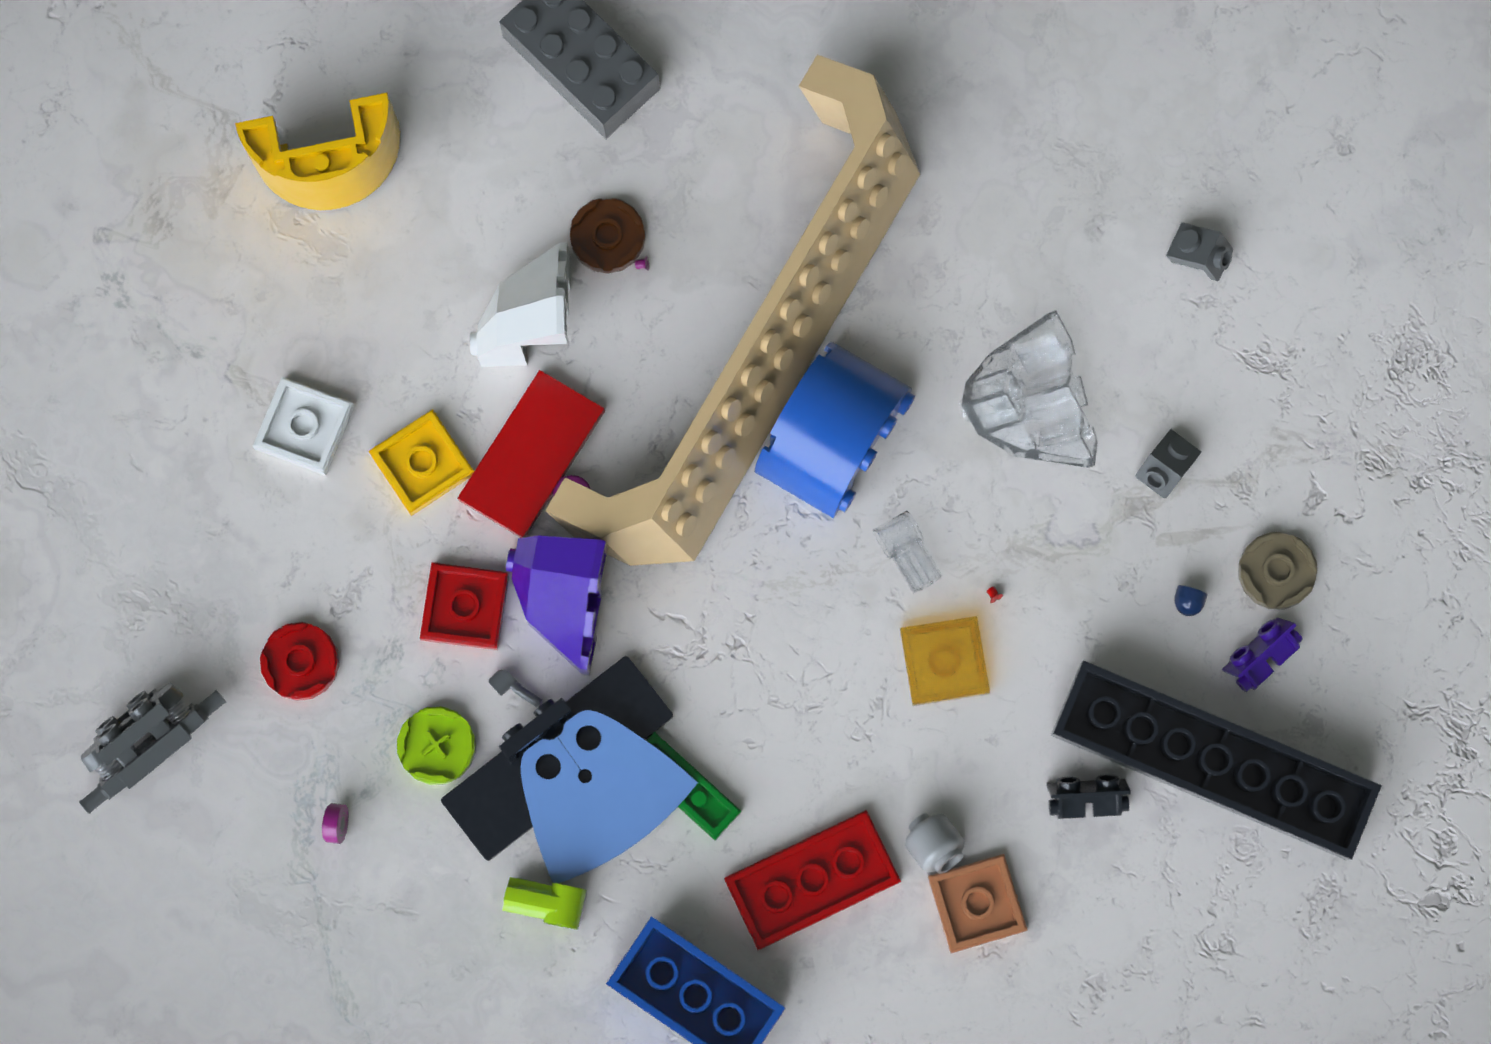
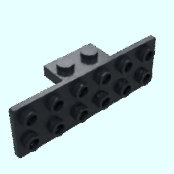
[441,656,673,861]

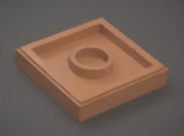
[927,854,1028,953]

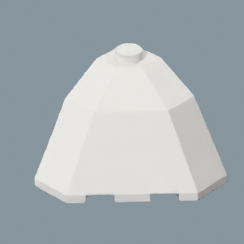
[470,242,571,367]

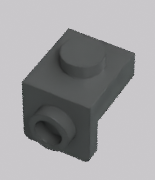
[1166,223,1233,281]
[1136,429,1202,498]

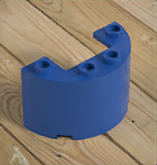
[754,342,916,519]

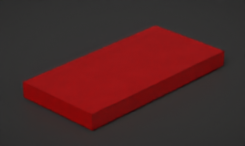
[457,370,605,538]
[724,810,901,951]

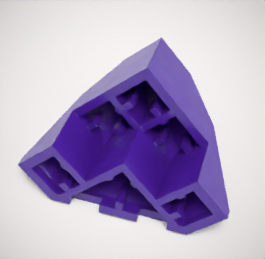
[506,535,608,676]

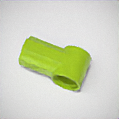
[503,877,587,930]

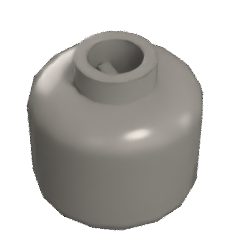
[905,813,964,874]

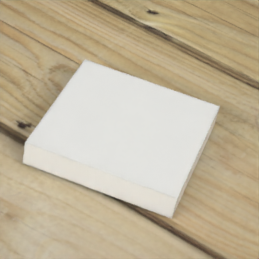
[253,377,355,476]

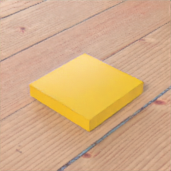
[368,409,474,516]

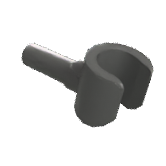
[489,670,542,707]

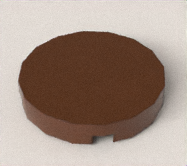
[570,198,646,274]

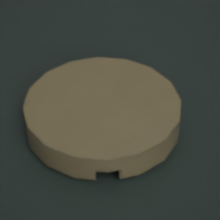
[1238,532,1317,610]

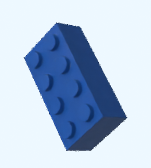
[606,916,785,1044]

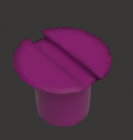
[635,256,649,271]

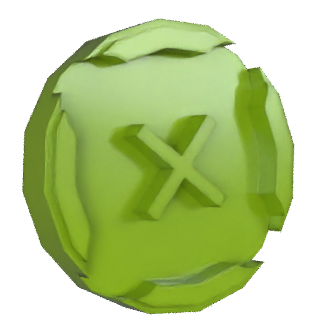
[397,706,476,785]

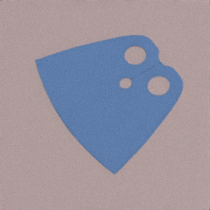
[521,710,698,884]

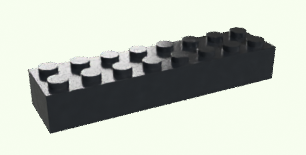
[1050,660,1382,860]

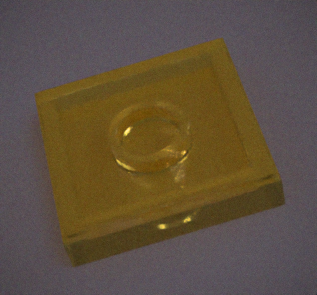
[899,616,990,706]

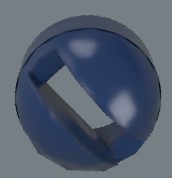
[1174,585,1208,616]

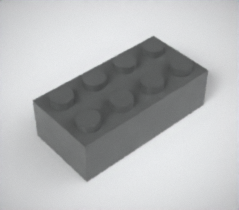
[499,0,660,139]

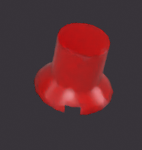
[987,586,1003,603]

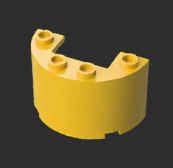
[235,92,400,210]

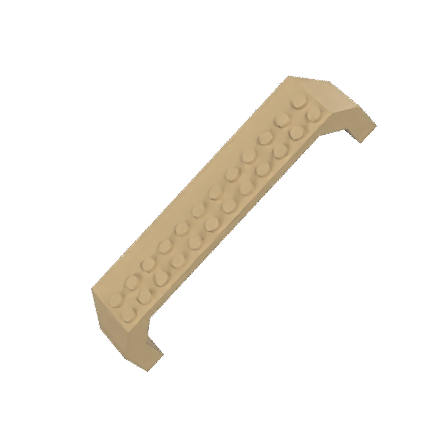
[545,55,920,566]

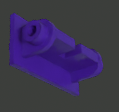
[1222,617,1303,692]

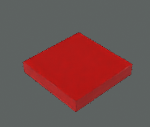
[420,562,509,650]

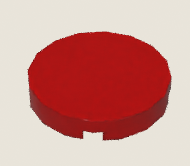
[260,622,339,701]

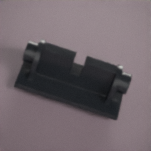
[1046,774,1131,819]

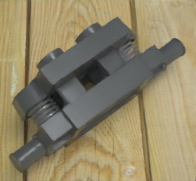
[79,683,227,814]

